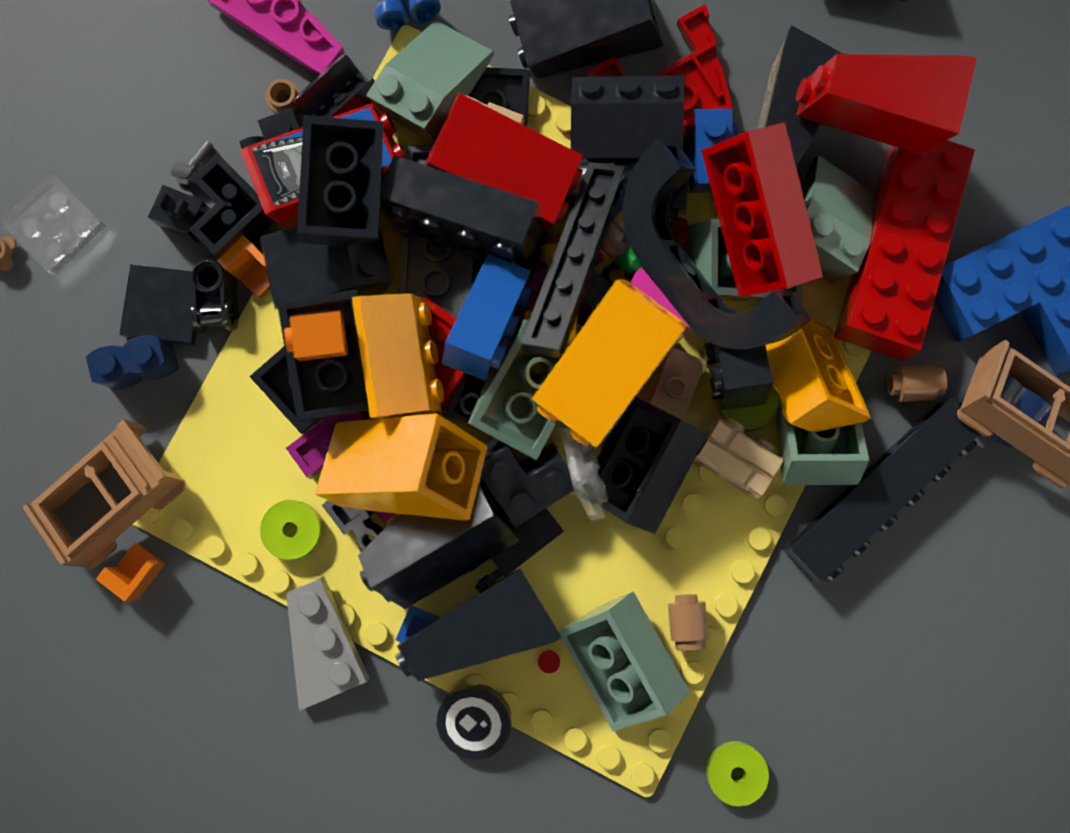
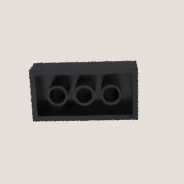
[380,155,544,270]

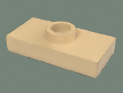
[650,348,706,420]

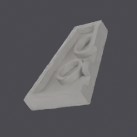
[286,576,370,711]

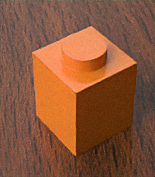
[284,311,348,361]

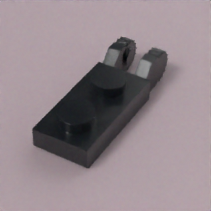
[465,508,564,593]

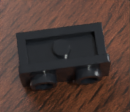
[293,54,375,117]

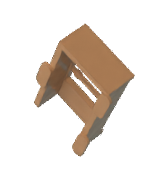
[957,340,1070,488]
[22,419,186,570]

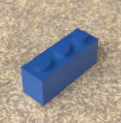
[442,254,533,381]

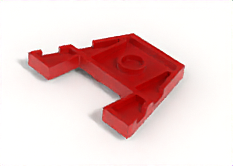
[586,4,733,141]

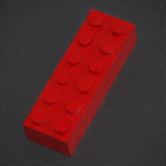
[834,140,975,362]

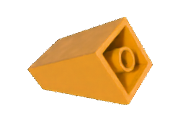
[532,279,688,448]
[315,414,488,520]

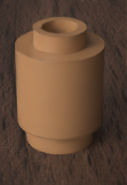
[887,364,947,402]
[668,594,709,651]

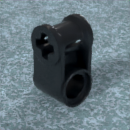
[191,260,239,333]

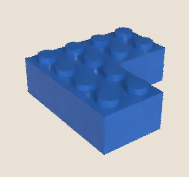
[934,205,1070,375]

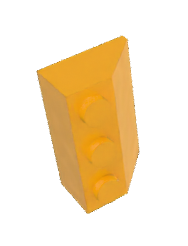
[352,294,444,418]
[764,318,871,432]

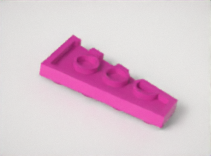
[208,0,345,76]

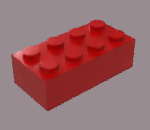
[701,123,823,298]

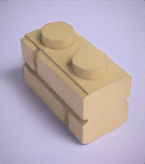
[694,417,783,498]

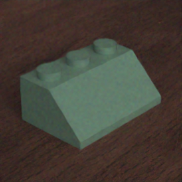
[559,591,690,731]

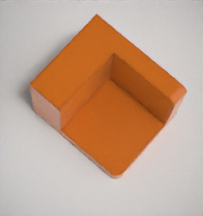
[217,235,270,298]
[95,544,166,602]

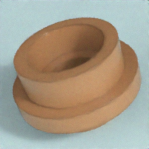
[265,79,300,113]

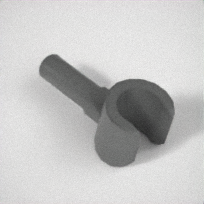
[171,141,214,185]

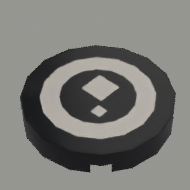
[436,684,512,760]

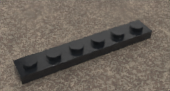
[521,162,626,358]

